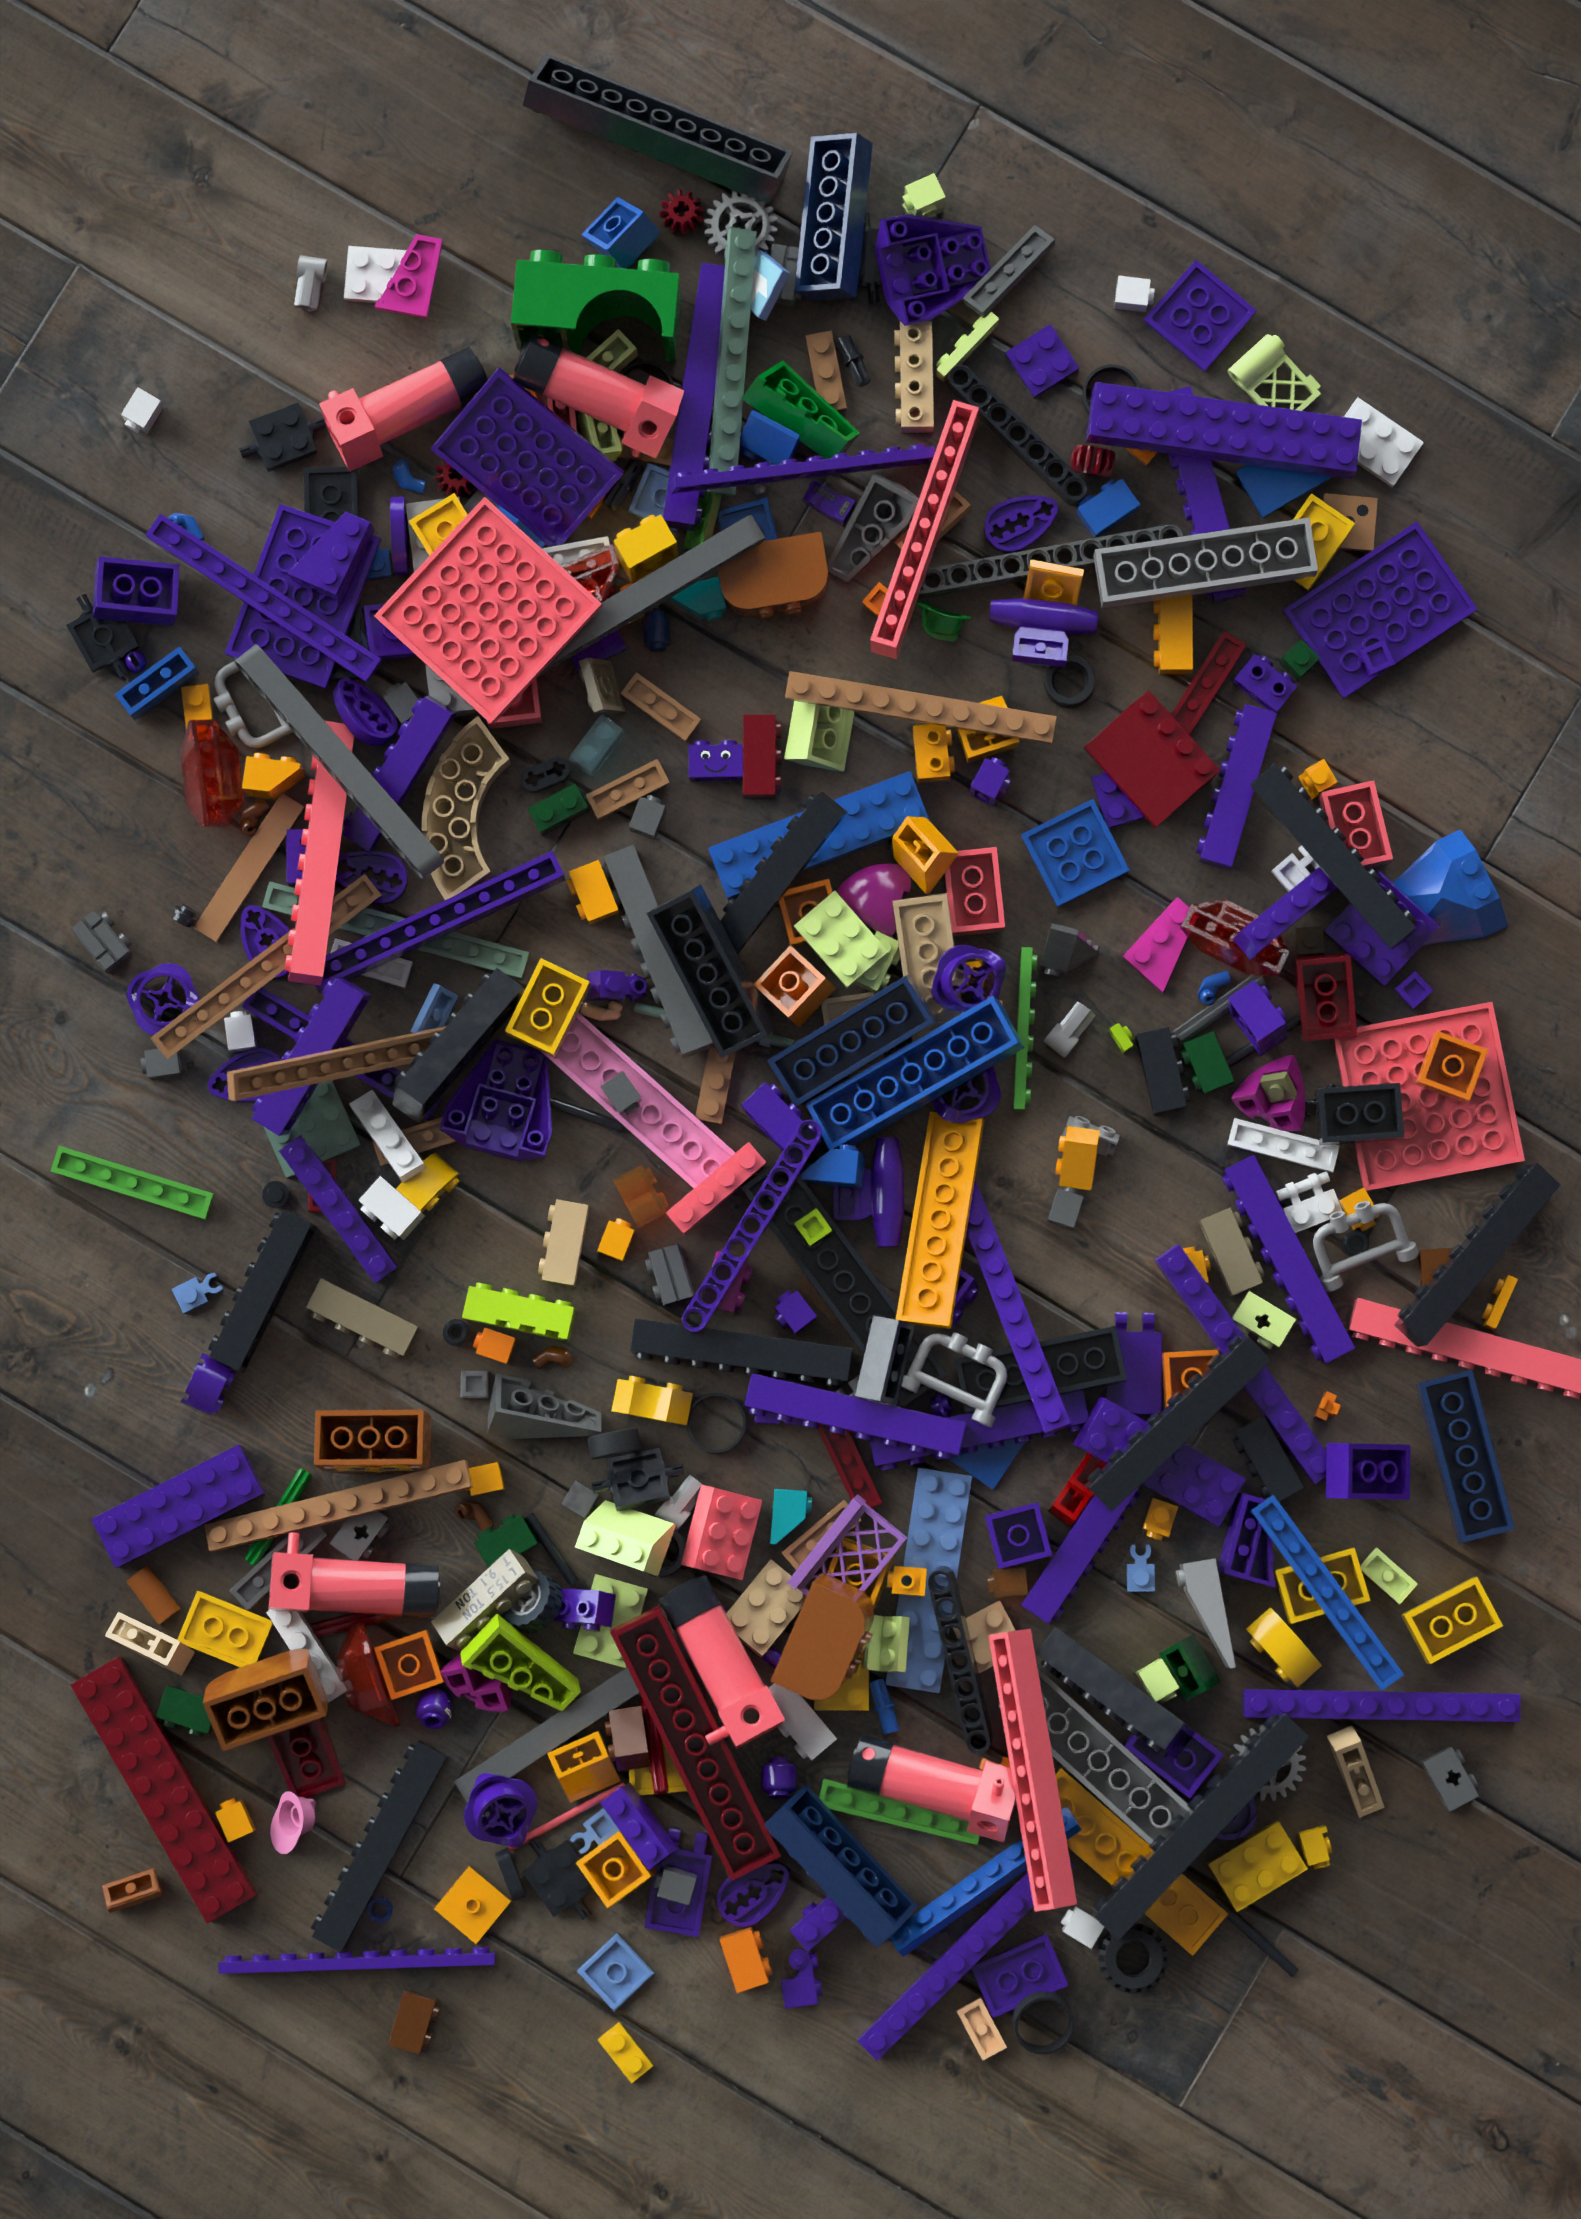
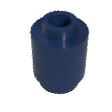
[642,610,671,652]

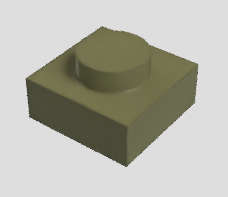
[1260,1071,1297,1103]

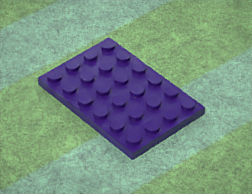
[431,367,624,547]
[225,504,381,690]
[1283,521,1477,699]

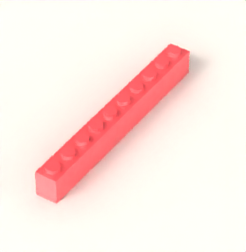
[870,400,979,659]
[284,721,354,986]
[1347,1298,1581,1400]
[988,1629,1077,1911]

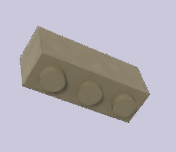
[1199,1207,1264,1297]

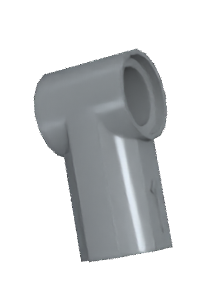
[294,255,328,311]
[1043,1001,1096,1058]
[655,1475,702,1531]

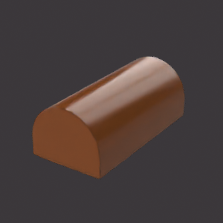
[126,1565,182,1626]
[102,1868,163,1913]

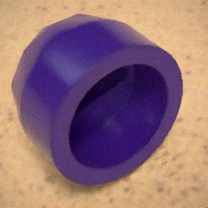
[124,650,147,673]

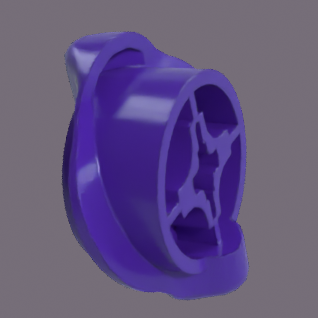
[931,945,1007,1013]
[127,963,200,1035]
[933,1066,1001,1124]
[464,1773,537,1847]

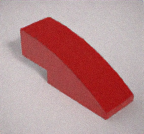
[1048,1453,1107,1527]

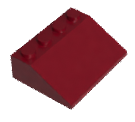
[1084,690,1220,828]

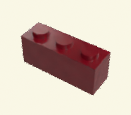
[743,714,781,799]

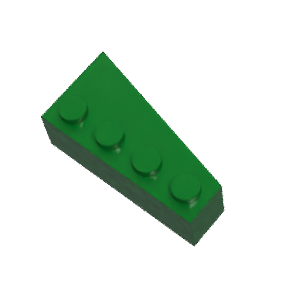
[741,361,860,459]

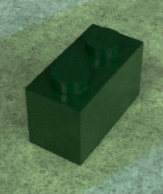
[527,783,589,836]
[1181,1031,1235,1095]
[474,1513,539,1568]
[1159,1634,1221,1701]
[156,1685,213,1737]

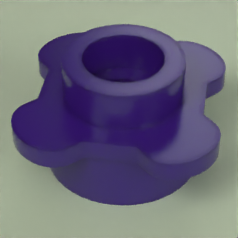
[930,1392,953,1418]

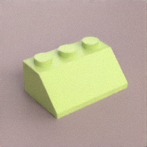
[784,701,855,772]
[575,1500,676,1576]

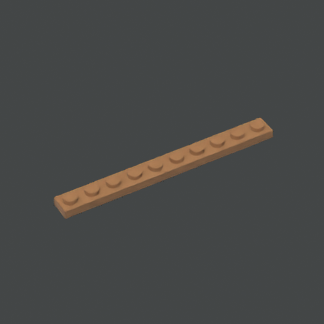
[785,671,1057,744]
[150,874,381,1060]
[227,1026,447,1101]
[204,1460,473,1552]

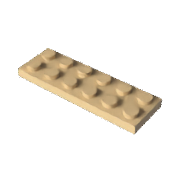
[893,893,962,1041]

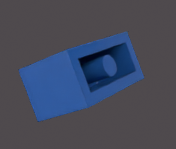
[1076,479,1140,538]

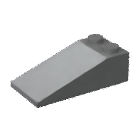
[1176,1558,1235,1668]

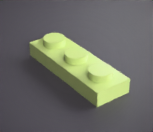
[936,312,999,383]

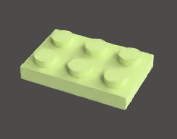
[794,891,888,988]
[573,1574,648,1668]

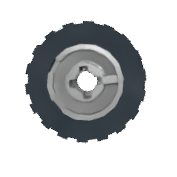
[502,1569,563,1634]

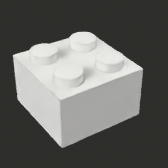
[358,1176,425,1240]

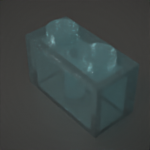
[569,714,624,778]

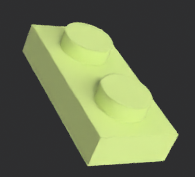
[1360,1547,1418,1605]

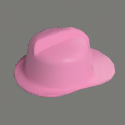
[270,1792,316,1854]

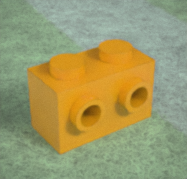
[912,724,955,783]
[566,860,619,925]
[1055,1126,1100,1190]

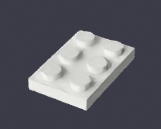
[344,246,407,303]
[1344,397,1424,488]

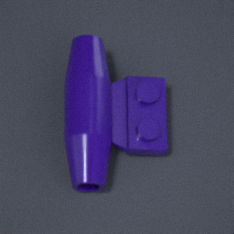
[989,598,1098,667]
[833,1137,904,1248]

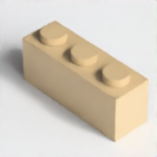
[538,1199,590,1287]

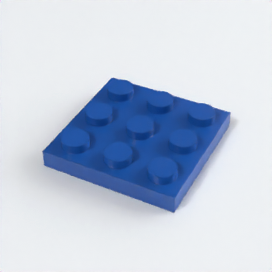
[1021,799,1130,908]

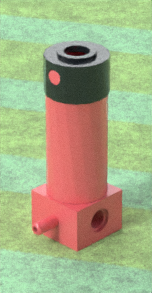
[513,333,684,459]
[319,347,488,472]
[268,1533,440,1620]
[658,1575,785,1749]
[847,1734,1016,1843]

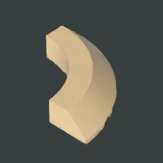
[421,716,511,900]

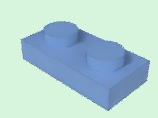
[410,983,458,1033]

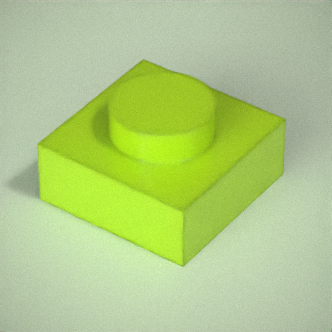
[1108,1023,1134,1054]
[794,1208,832,1246]

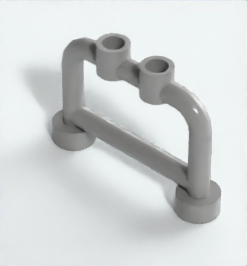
[214,661,293,748]
[1313,1201,1419,1292]
[901,1332,1007,1428]

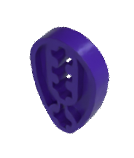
[984,495,1058,554]
[390,496,409,575]
[333,678,398,746]
[336,850,408,905]
[241,905,290,979]
[208,1048,281,1102]
[717,1863,789,1927]

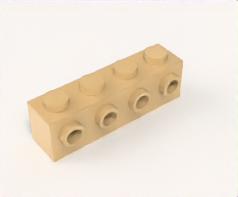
[894,321,934,433]

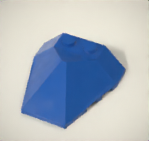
[1393,829,1508,946]

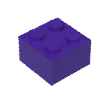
[1228,980,1288,1056]
[984,1502,1052,1569]

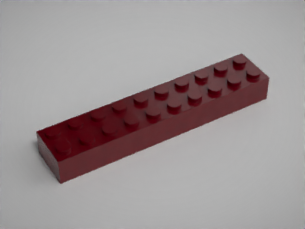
[610,1606,781,1881]
[70,1656,258,1924]

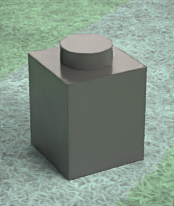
[384,682,418,725]
[629,795,666,840]
[141,1049,183,1080]
[600,1071,642,1116]
[1047,1187,1083,1230]
[654,1866,697,1905]

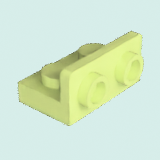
[863,1615,910,1672]

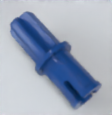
[869,1679,900,1735]

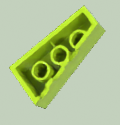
[462,1282,577,1342]
[460,1614,581,1711]

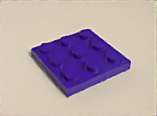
[1143,260,1257,372]
[1325,871,1440,986]

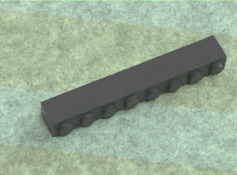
[601,845,714,1059]

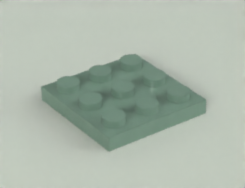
[263,1080,361,1179]

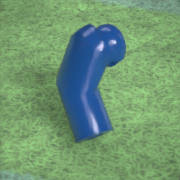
[393,460,427,494]
[168,513,205,541]
[1198,970,1231,1005]

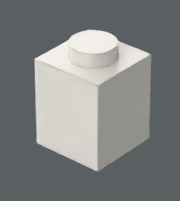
[1114,276,1155,312]
[121,387,164,434]
[224,1011,258,1053]
[1061,1907,1104,1949]

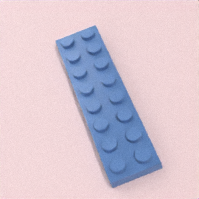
[886,1468,972,1693]

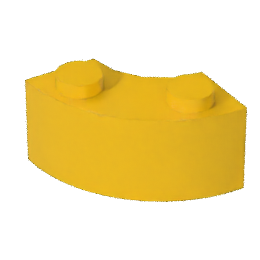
[396,1153,460,1212]
[612,1376,693,1425]
[1246,1608,1322,1688]

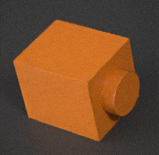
[473,1327,517,1365]

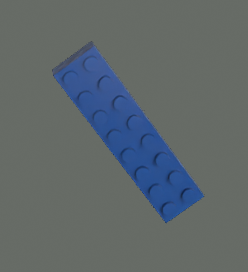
[708,771,930,902]
[805,996,1025,1150]

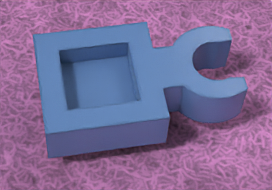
[172,1273,224,1314]
[1127,1545,1155,1592]
[570,1808,620,1854]

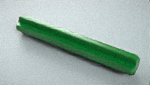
[245,1468,312,1566]

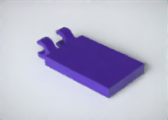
[1106,1312,1162,1414]
[644,1827,713,1937]

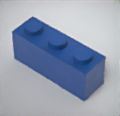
[115,646,199,721]

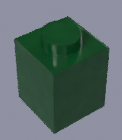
[1279,639,1320,682]

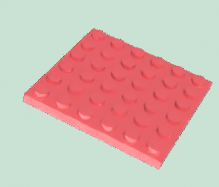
[374,497,603,725]
[1333,1002,1525,1191]

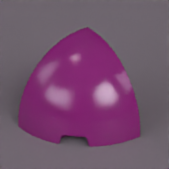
[837,864,911,938]
[1231,1055,1305,1131]
[440,1654,512,1711]

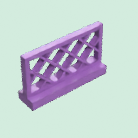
[787,1495,908,1596]

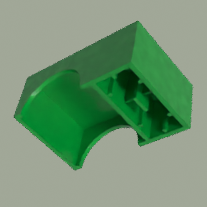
[511,250,682,363]

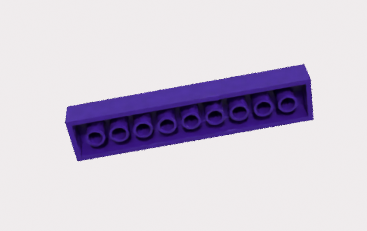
[1086,382,1362,479]

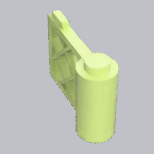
[1227,334,1321,411]

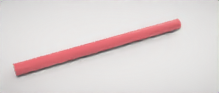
[508,1782,625,1851]

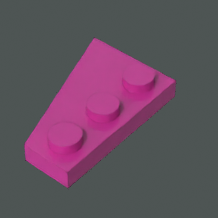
[374,234,443,319]
[1122,897,1197,993]

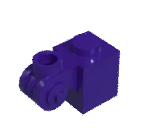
[587,970,647,1002]
[781,1949,823,2009]

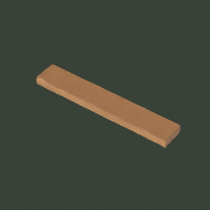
[194,793,305,943]

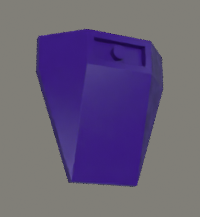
[875,214,991,326]
[440,1039,552,1161]

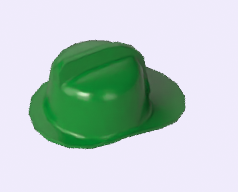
[916,600,972,642]

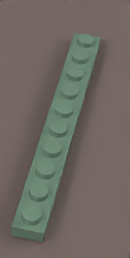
[707,227,757,496]
[262,881,530,979]

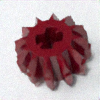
[659,189,705,236]
[1070,445,1116,478]
[434,459,477,500]

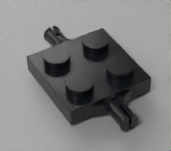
[858,212,882,304]
[239,402,327,472]
[66,594,140,678]
[591,1447,685,1511]
[522,1837,594,1920]

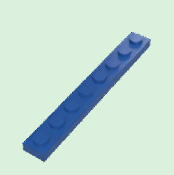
[1251,1495,1404,1691]
[890,1806,1082,1957]

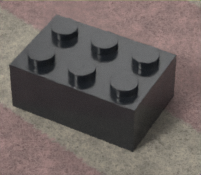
[1315,1083,1404,1146]

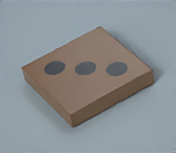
[1323,493,1378,552]

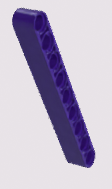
[682,1120,822,1333]

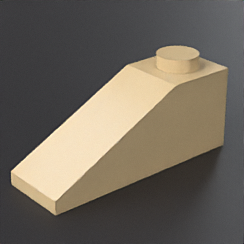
[105,1612,195,1676]
[1327,1726,1385,1818]

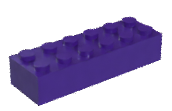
[251,978,372,1136]
[1073,1397,1246,1527]
[91,1445,266,1568]

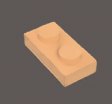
[956,1997,1007,2060]

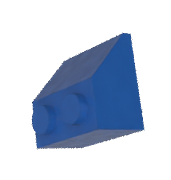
[581,197,661,269]
[739,410,800,466]
[801,1145,866,1188]

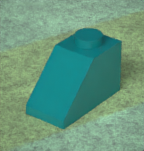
[668,577,727,621]
[770,1489,812,1544]

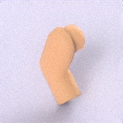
[581,1001,623,1021]

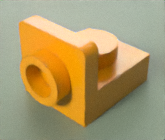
[1142,1498,1178,1541]

